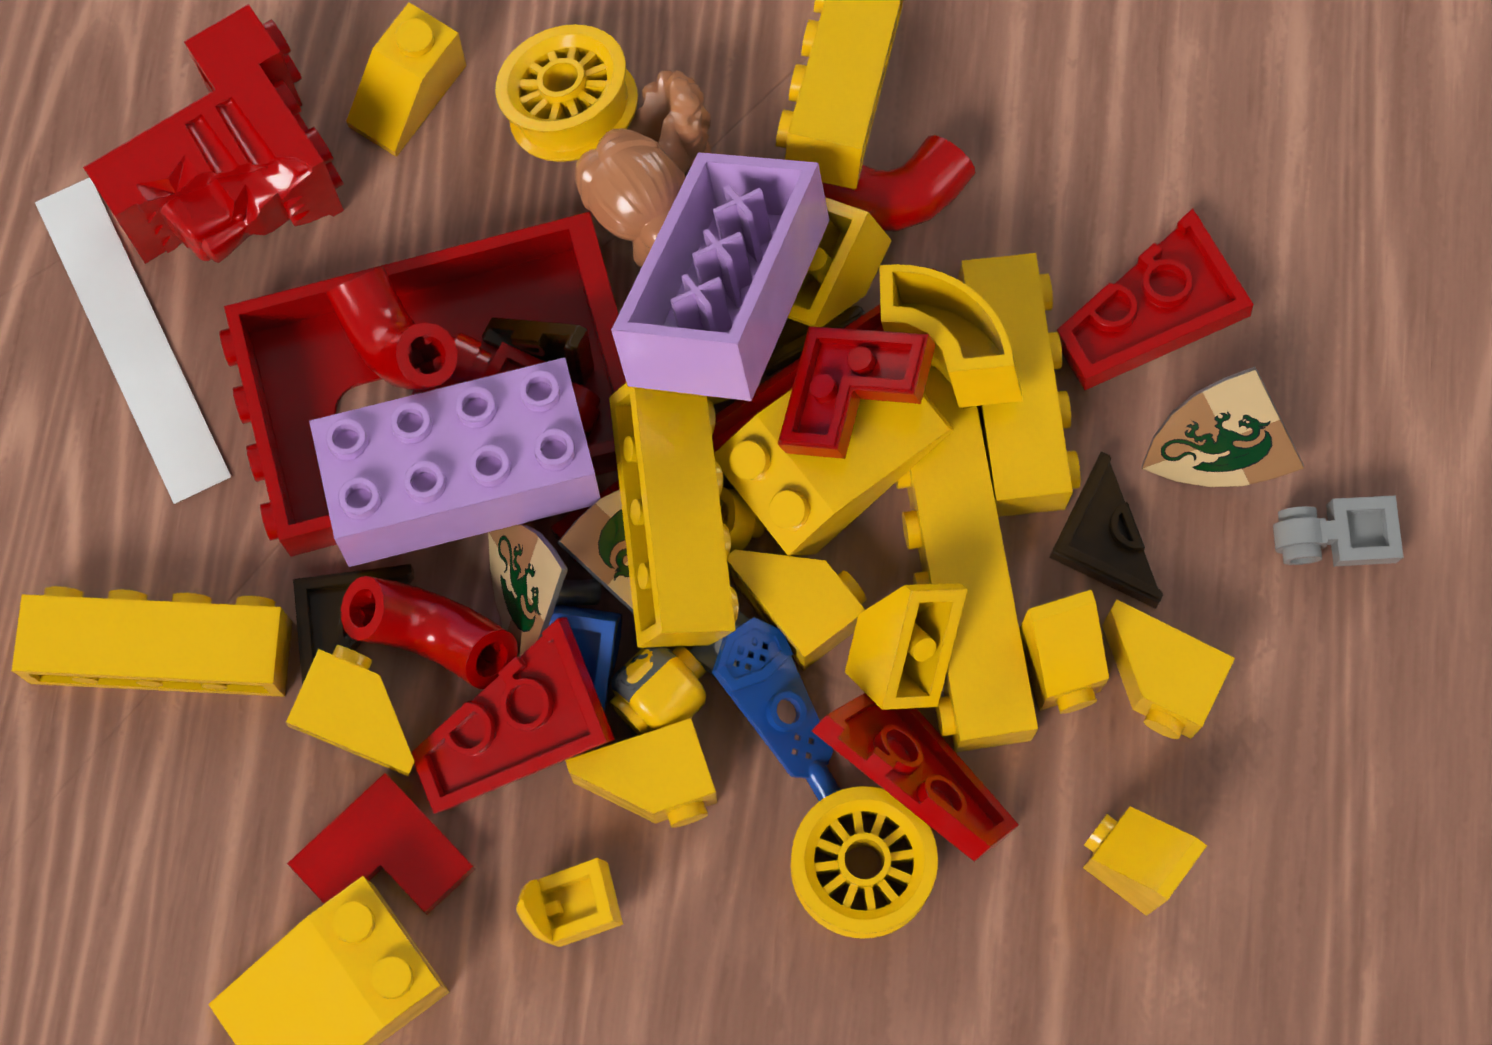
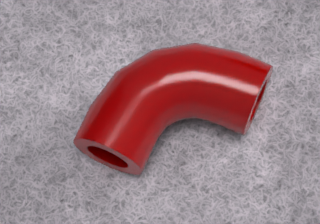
[822,135,976,232]
[325,266,458,391]
[341,576,518,689]

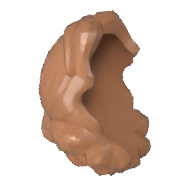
[627,70,711,174]
[575,128,686,268]

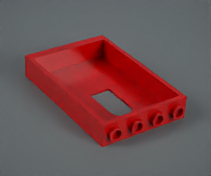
[219,211,626,557]

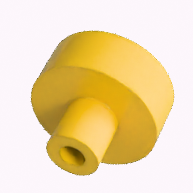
[719,487,765,553]

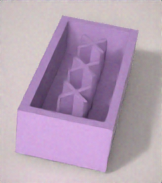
[611,152,829,401]
[309,357,601,567]

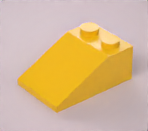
[714,389,954,556]
[208,876,450,1045]

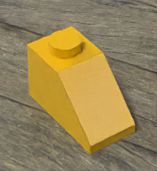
[346,2,467,157]
[788,197,892,327]
[727,549,867,671]
[845,583,968,710]
[1019,590,1109,714]
[1102,599,1235,739]
[286,645,415,777]
[565,718,717,828]
[1083,806,1207,916]

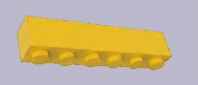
[895,366,1038,753]

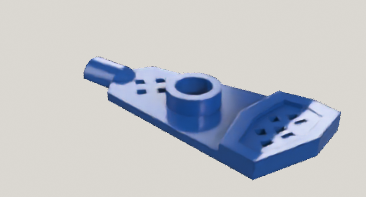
[712,617,841,801]

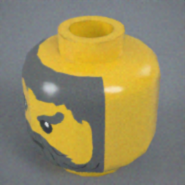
[609,646,706,735]

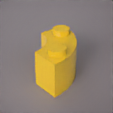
[879,264,1023,408]

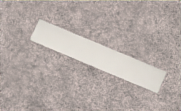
[35,177,231,504]

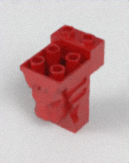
[83,4,344,264]

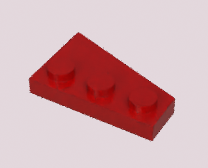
[1057,208,1254,391]
[411,617,615,814]
[811,693,1019,862]

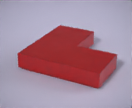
[778,326,936,459]
[287,773,476,915]

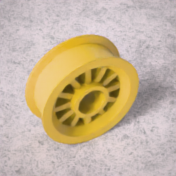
[495,24,638,162]
[790,786,938,939]

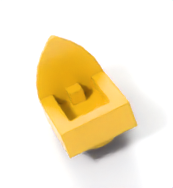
[516,858,623,947]

